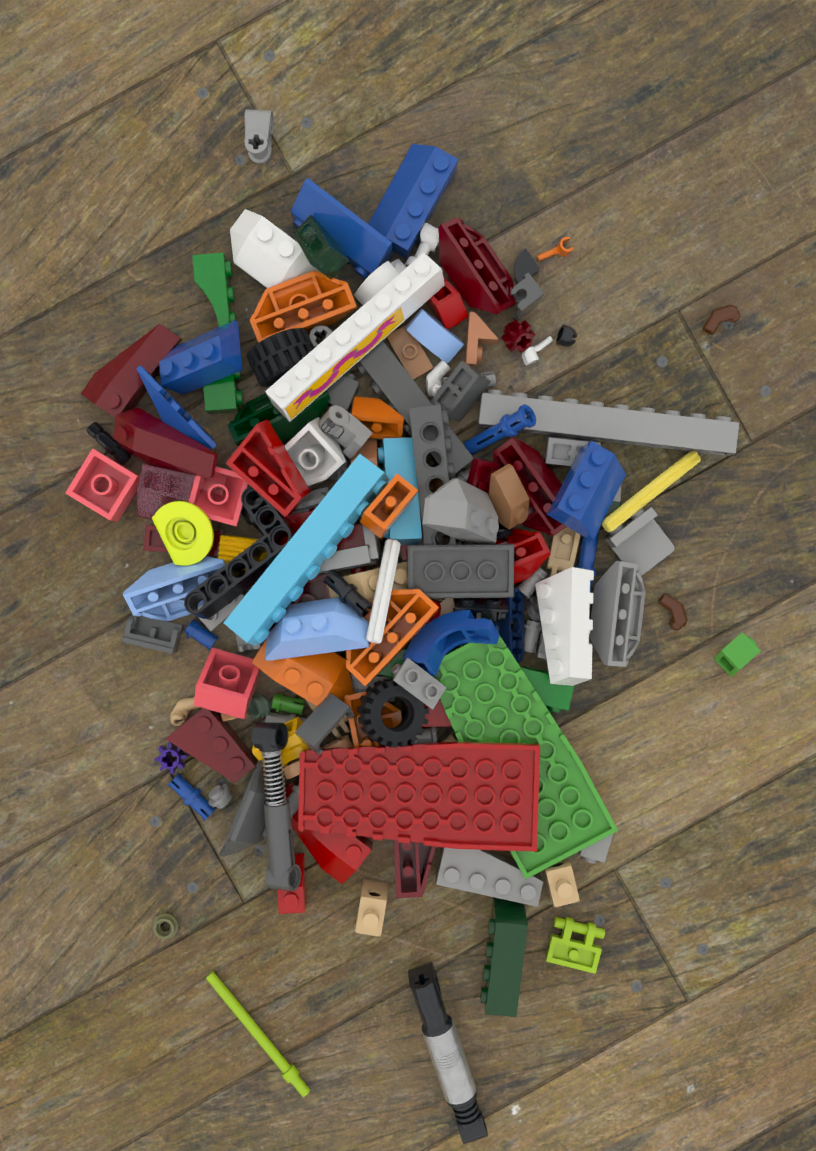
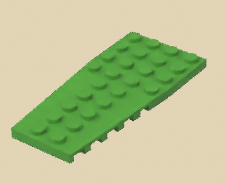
[432,636,618,880]

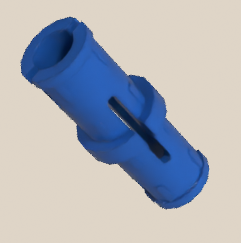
[168,773,216,821]

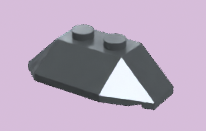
[219,760,268,857]

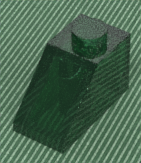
[293,215,349,279]

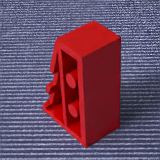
[226,419,311,517]

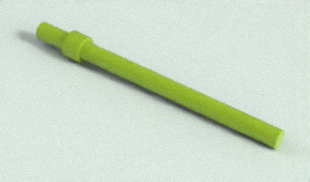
[205,971,310,1097]

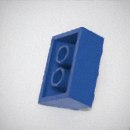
[159,320,243,395]
[547,441,626,541]

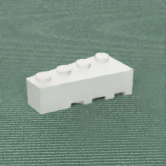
[535,567,594,686]

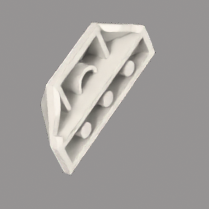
[230,209,327,288]

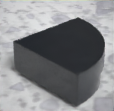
[514,248,540,284]

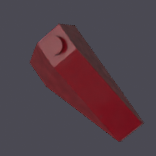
[113,407,218,478]

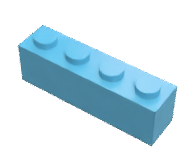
[377,438,422,546]

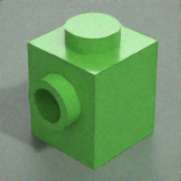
[713,632,761,677]

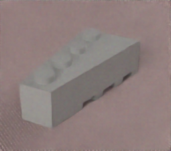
[435,847,543,907]

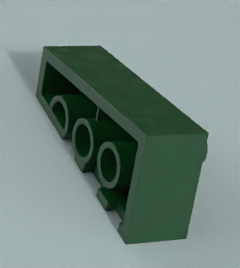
[480,897,528,1017]

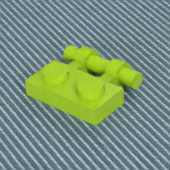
[545,917,605,974]

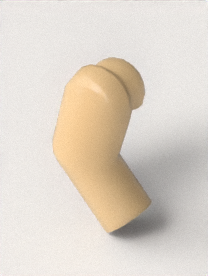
[170,697,202,726]

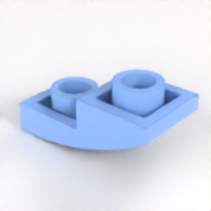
[406,308,464,364]

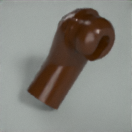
[703,305,740,335]
[658,593,688,630]

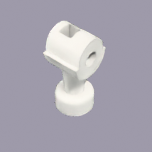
[405,222,439,267]

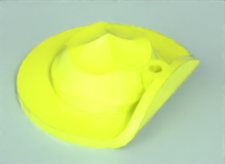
[152,501,214,566]

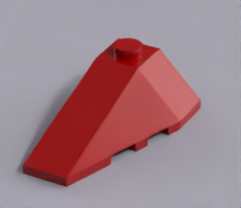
[283,782,373,884]

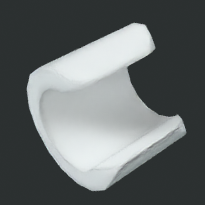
[522,336,553,366]

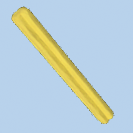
[601,450,701,532]

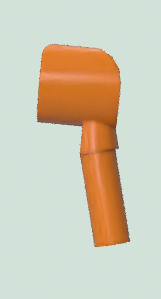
[537,237,574,261]

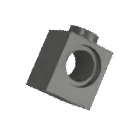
[327,372,360,413]

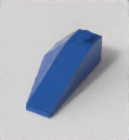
[137,365,217,450]

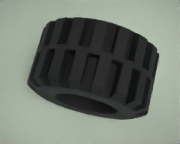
[247,328,314,387]
[357,679,429,748]

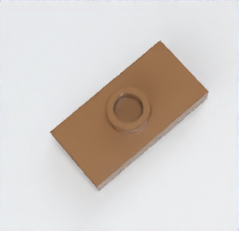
[386,324,434,380]

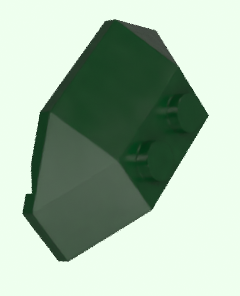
[227,390,330,446]

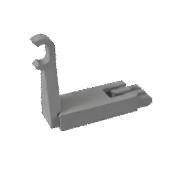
[318,498,382,575]

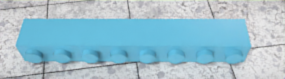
[224,454,390,646]

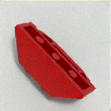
[495,529,551,584]

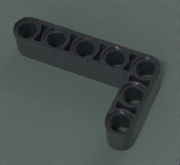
[184,486,295,619]

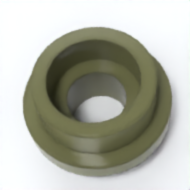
[152,913,179,940]

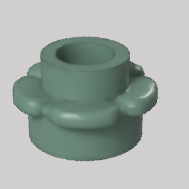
[248,694,271,718]

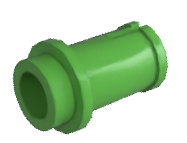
[271,692,305,716]

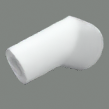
[426,360,450,398]

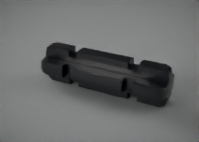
[86,422,131,465]

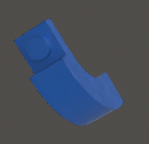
[403,610,500,676]

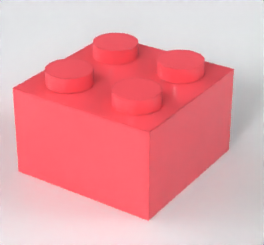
[65,448,145,522]
[194,648,261,719]

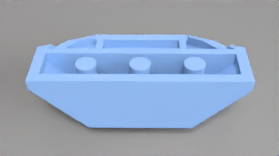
[123,556,225,621]
[265,597,369,661]

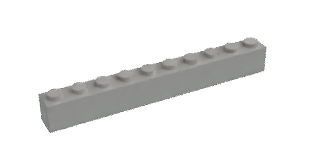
[477,390,739,456]

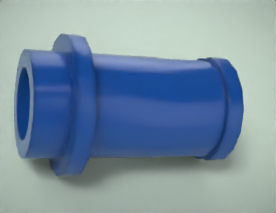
[184,620,219,650]

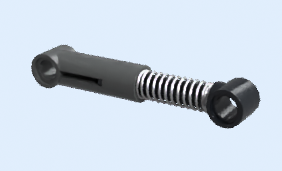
[252,722,301,891]

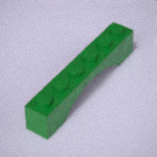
[192,253,244,414]

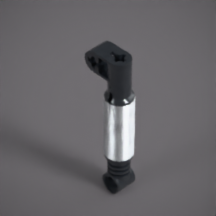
[408,962,488,1144]

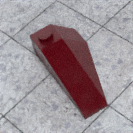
[81,324,181,418]

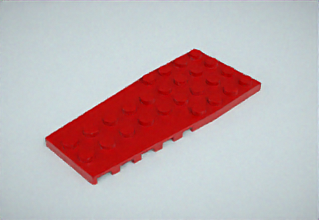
[298,742,540,852]

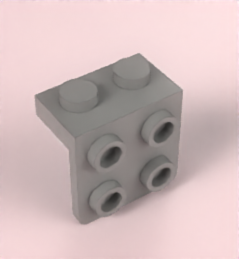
[604,507,675,576]

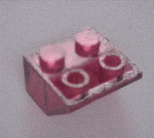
[137,464,196,520]

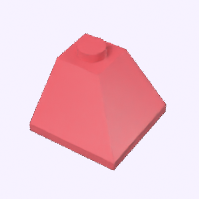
[189,467,249,527]

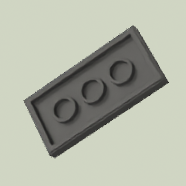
[407,544,514,598]

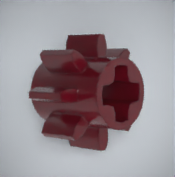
[501,319,535,353]

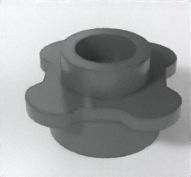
[526,596,541,622]

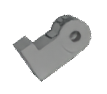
[319,405,373,459]

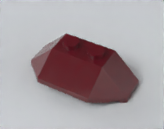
[438,217,516,315]
[493,436,567,536]

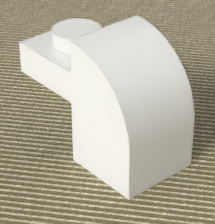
[354,258,407,305]

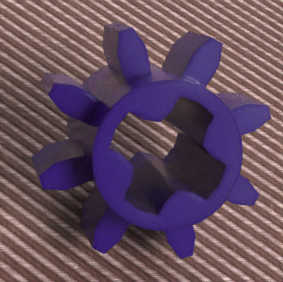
[155,742,189,774]

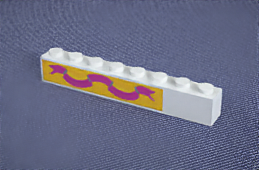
[265,253,445,422]

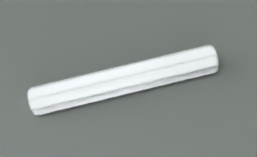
[366,539,401,644]

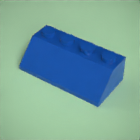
[368,144,458,259]
[291,178,392,280]

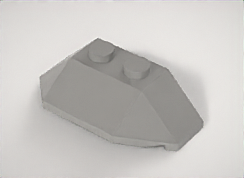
[422,478,499,544]
[589,561,646,667]

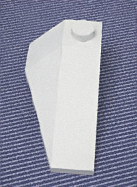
[248,417,346,505]

